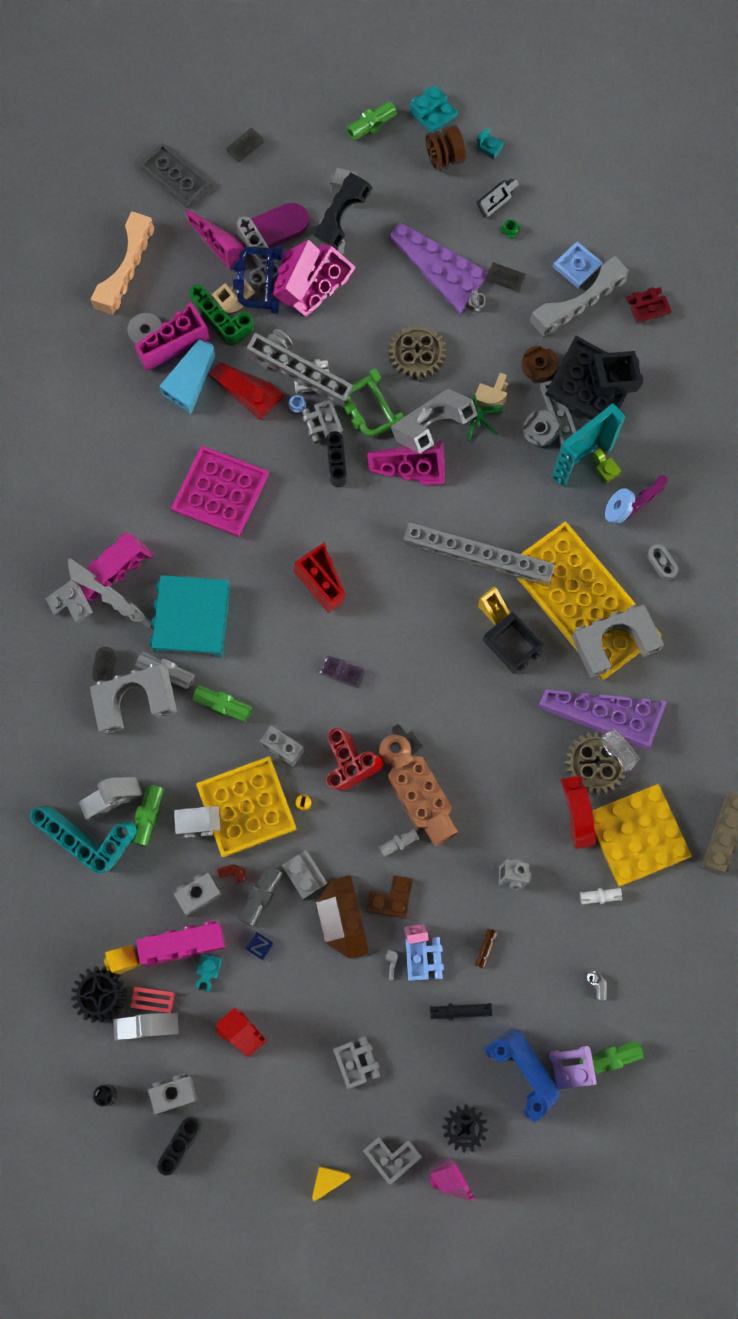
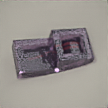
[320,656,365,688]

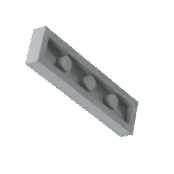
[540,381,576,446]

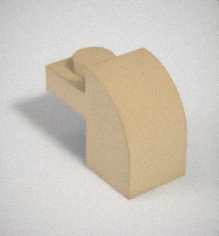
[211,277,255,313]
[475,373,508,408]

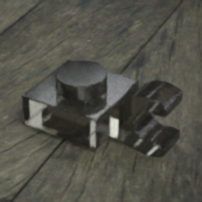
[392,723,423,756]

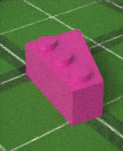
[273,240,323,307]

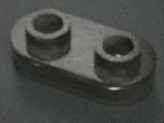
[92,647,116,683]

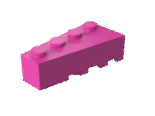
[134,302,210,371]

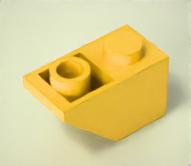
[104,945,141,974]

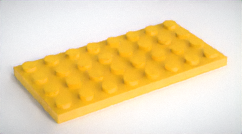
[516,521,662,681]

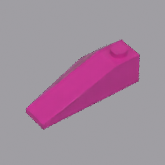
[292,244,356,317]
[367,441,445,485]
[429,1158,475,1201]

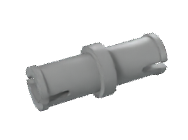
[378,828,419,857]

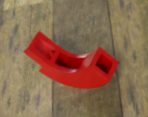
[561,775,595,849]

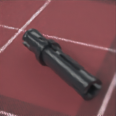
[430,1003,492,1020]

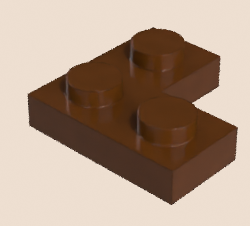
[366,875,413,919]

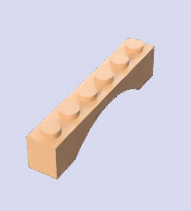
[90,211,154,315]

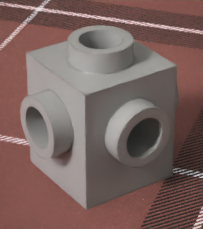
[499,859,531,890]

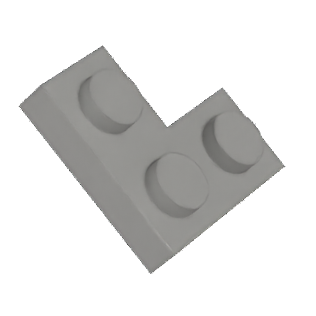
[45,580,93,622]
[363,1137,422,1186]

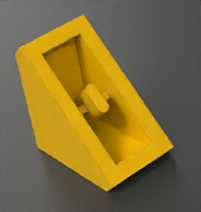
[478,586,510,625]
[312,1165,351,1202]

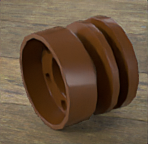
[425,125,466,170]

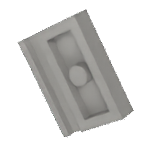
[282,850,328,900]

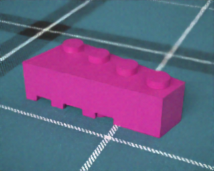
[78,532,154,602]
[136,920,226,967]

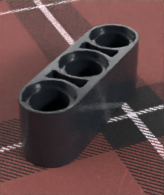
[326,431,347,487]
[157,1116,202,1176]

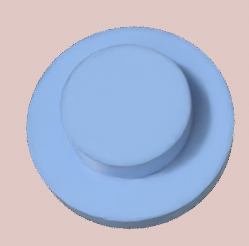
[288,395,307,413]

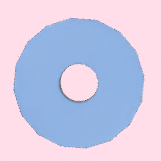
[605,488,635,524]

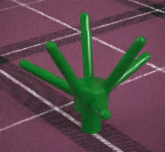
[467,395,503,441]

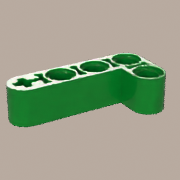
[189,285,253,345]

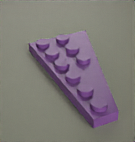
[390,222,488,315]
[538,689,667,750]

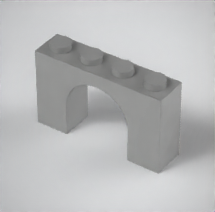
[390,389,478,454]
[571,604,664,678]
[90,663,177,734]

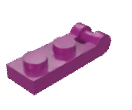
[628,475,668,519]

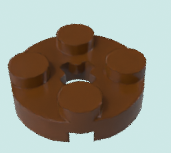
[521,346,558,383]

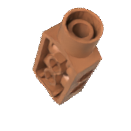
[379,734,459,847]

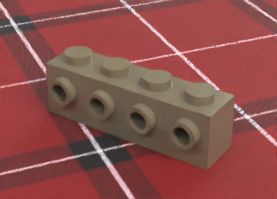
[701,791,738,875]

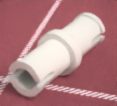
[580,888,622,905]

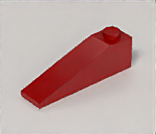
[208,362,285,420]

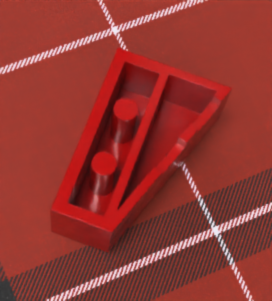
[293,542,345,613]
[216,1007,267,1058]

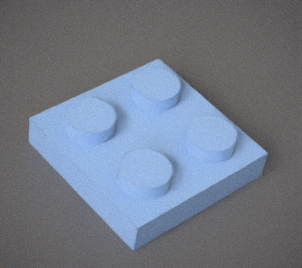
[553,242,603,289]

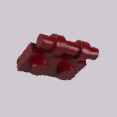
[626,287,671,323]

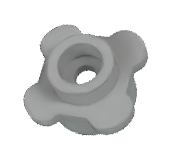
[468,290,485,312]

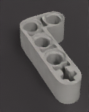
[237,216,280,291]

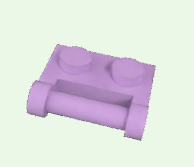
[549,1046,597,1089]

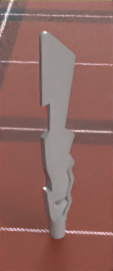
[68,558,152,628]

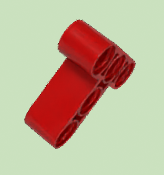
[326,728,383,792]

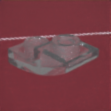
[601,729,640,772]

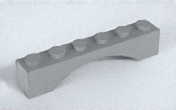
[530,256,629,337]

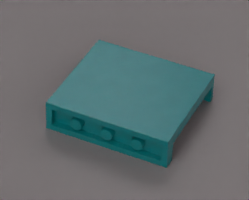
[552,404,626,487]
[149,575,230,658]

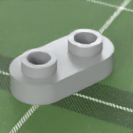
[647,544,678,580]

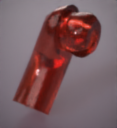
[217,864,247,883]

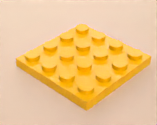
[196,756,297,858]
[592,784,692,887]

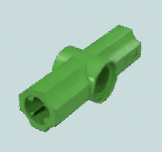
[347,102,397,141]
[192,685,252,723]
[131,784,165,846]
[578,1041,644,1074]

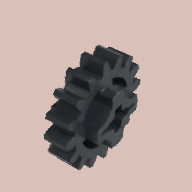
[442,1104,488,1153]

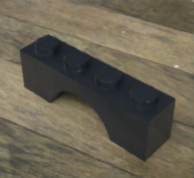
[314,172,373,250]

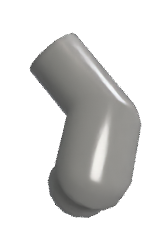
[587,971,607,1000]

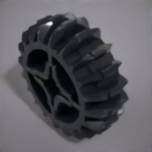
[71,966,127,1023]

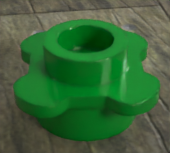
[500,219,521,239]

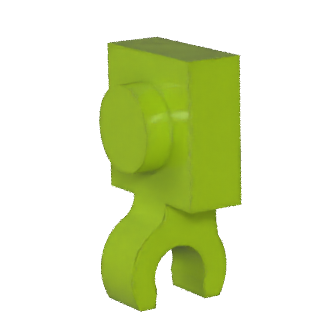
[592,449,622,483]

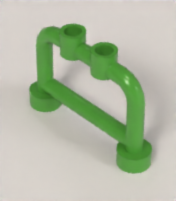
[343,368,404,437]

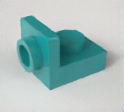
[476,127,504,159]

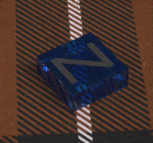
[246,932,274,960]

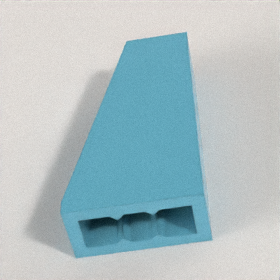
[159,339,216,414]

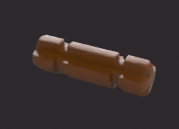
[475,929,498,969]

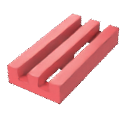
[130,987,175,1013]

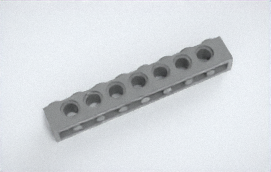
[403,522,554,587]

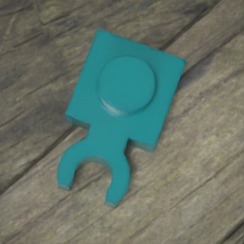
[196,954,222,992]

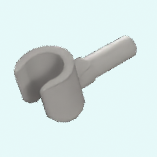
[385,950,398,980]

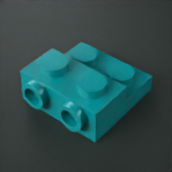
[410,85,458,134]

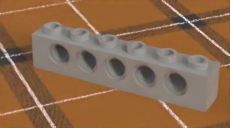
[246,333,353,407]

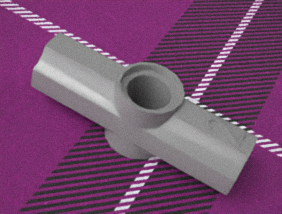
[136,652,195,690]

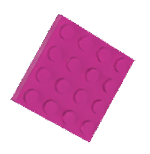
[171,445,269,538]

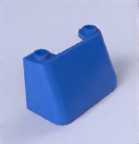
[482,1029,560,1123]

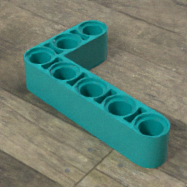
[30,805,137,874]

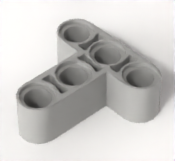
[79,777,144,821]
[113,1013,179,1041]

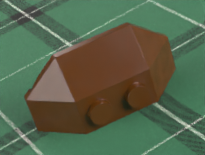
[316,875,369,959]

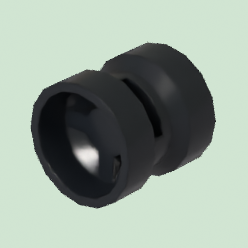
[93,1084,117,1107]

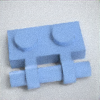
[405,937,444,981]

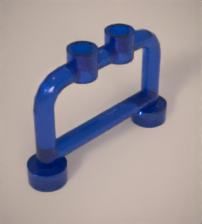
[233,245,282,314]

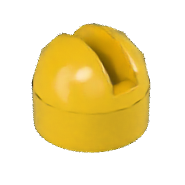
[295,794,311,811]

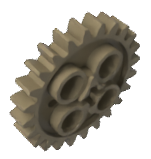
[388,324,446,381]
[564,731,629,795]

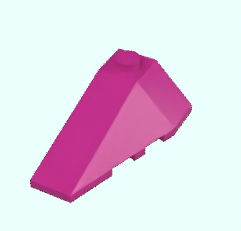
[186,210,247,269]

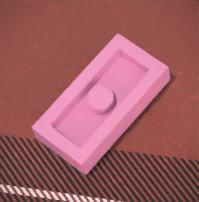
[404,923,429,944]

